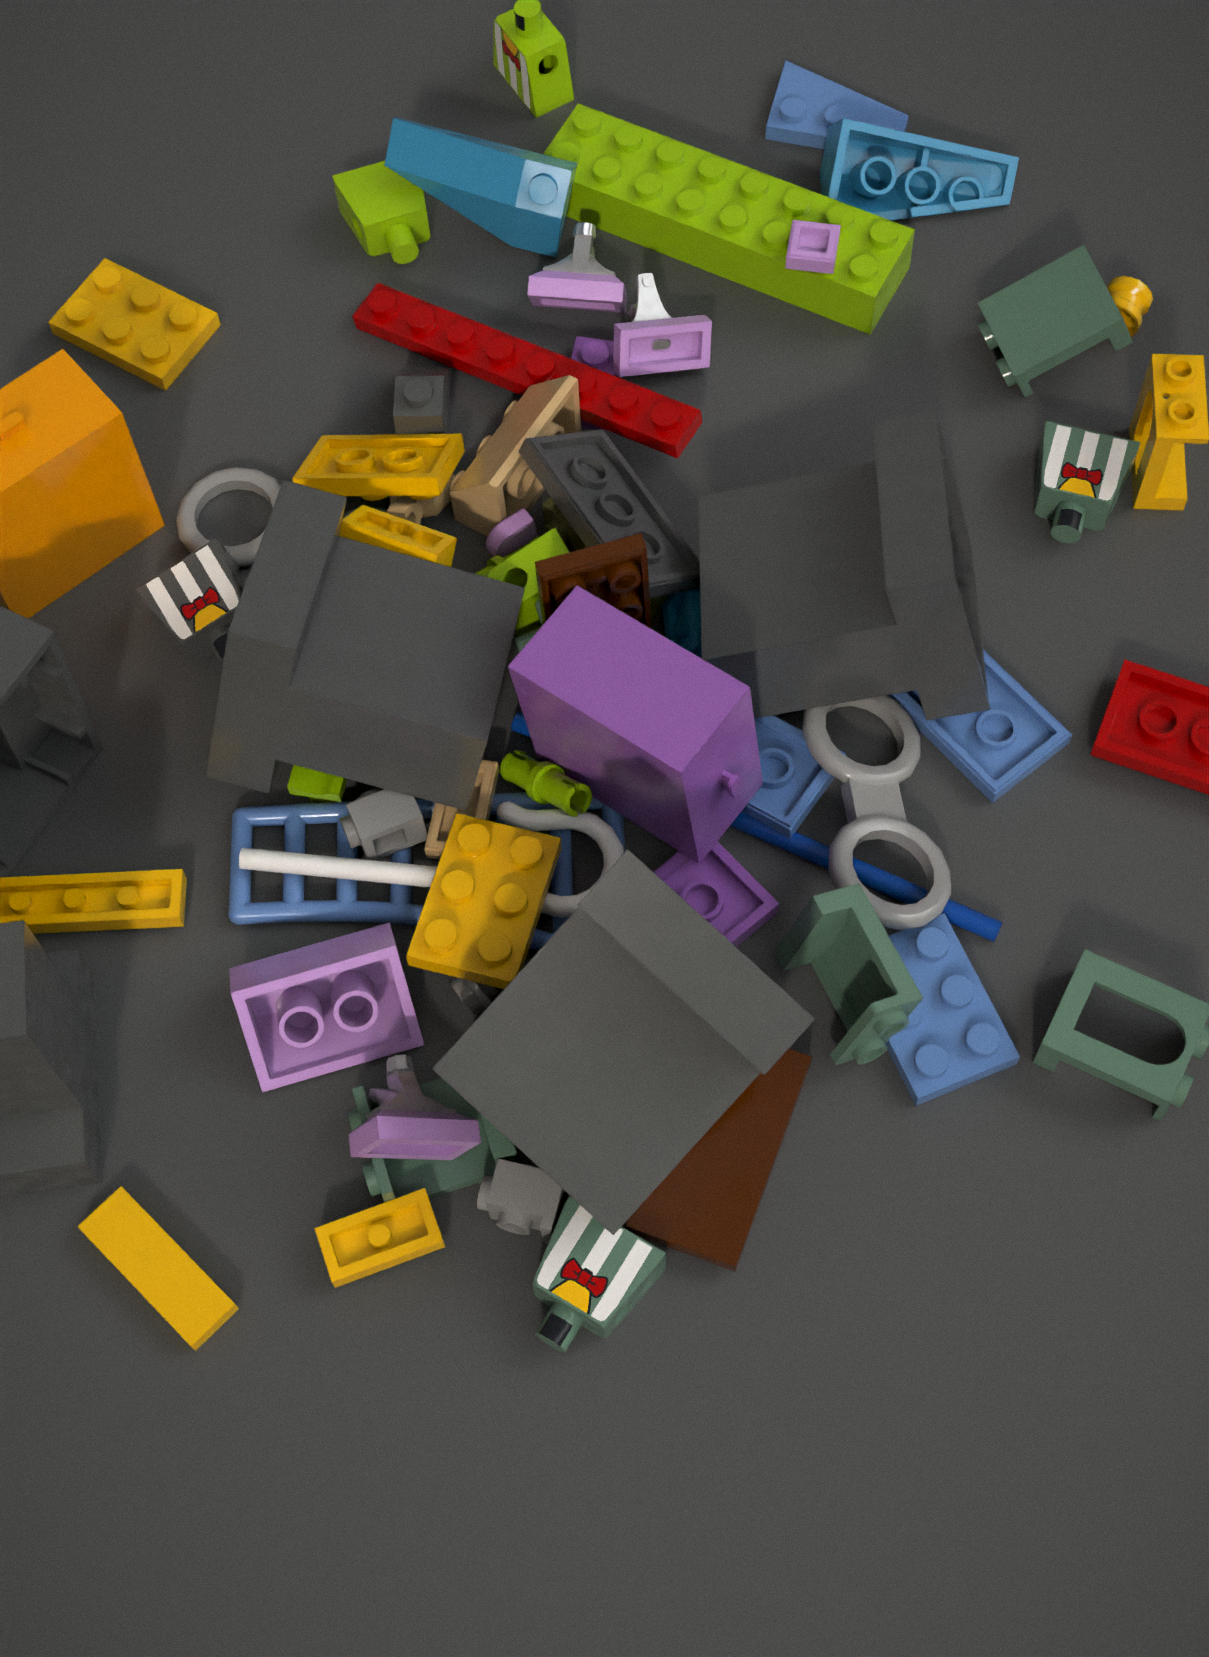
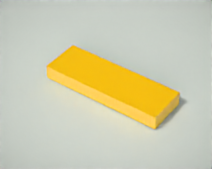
[77,1186,239,1351]

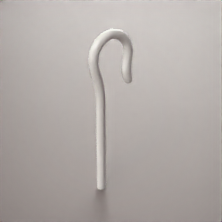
[239,801,624,918]

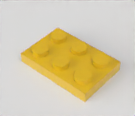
[48,258,221,391]
[292,433,465,501]
[406,813,562,989]

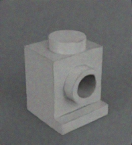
[339,788,427,860]
[477,1158,568,1244]

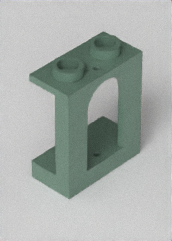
[1033,949,1209,1121]

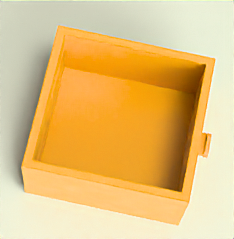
[0,349,165,619]

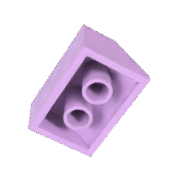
[229,922,424,1092]

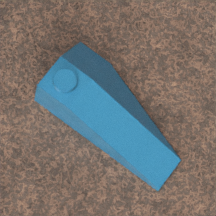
[385,117,578,258]
[820,118,1019,221]

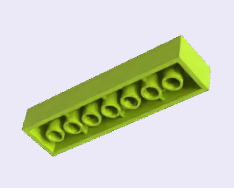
[543,103,915,335]

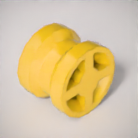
[1107,276,1153,337]

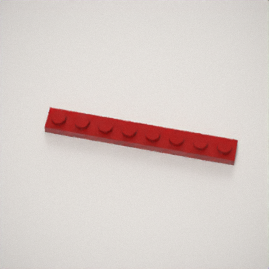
[352,283,703,459]

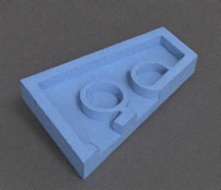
[765,60,909,149]

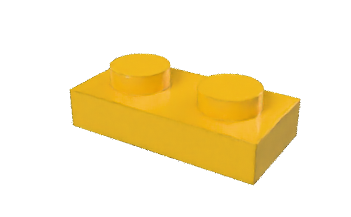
[314,1188,445,1288]

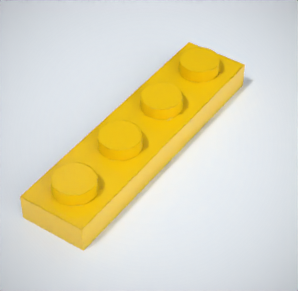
[0,869,187,934]

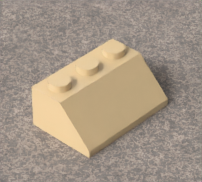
[449,375,582,537]

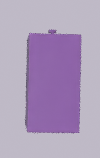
[508,586,763,864]

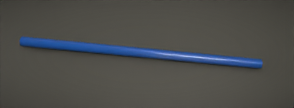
[511,711,1003,942]

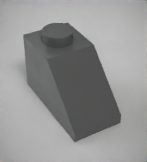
[393,367,452,434]

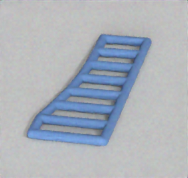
[228,792,625,951]

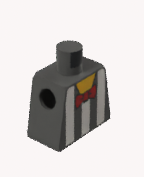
[135,537,245,667]

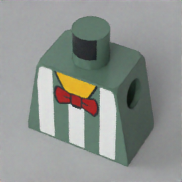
[1034,421,1140,543]
[532,1196,666,1353]

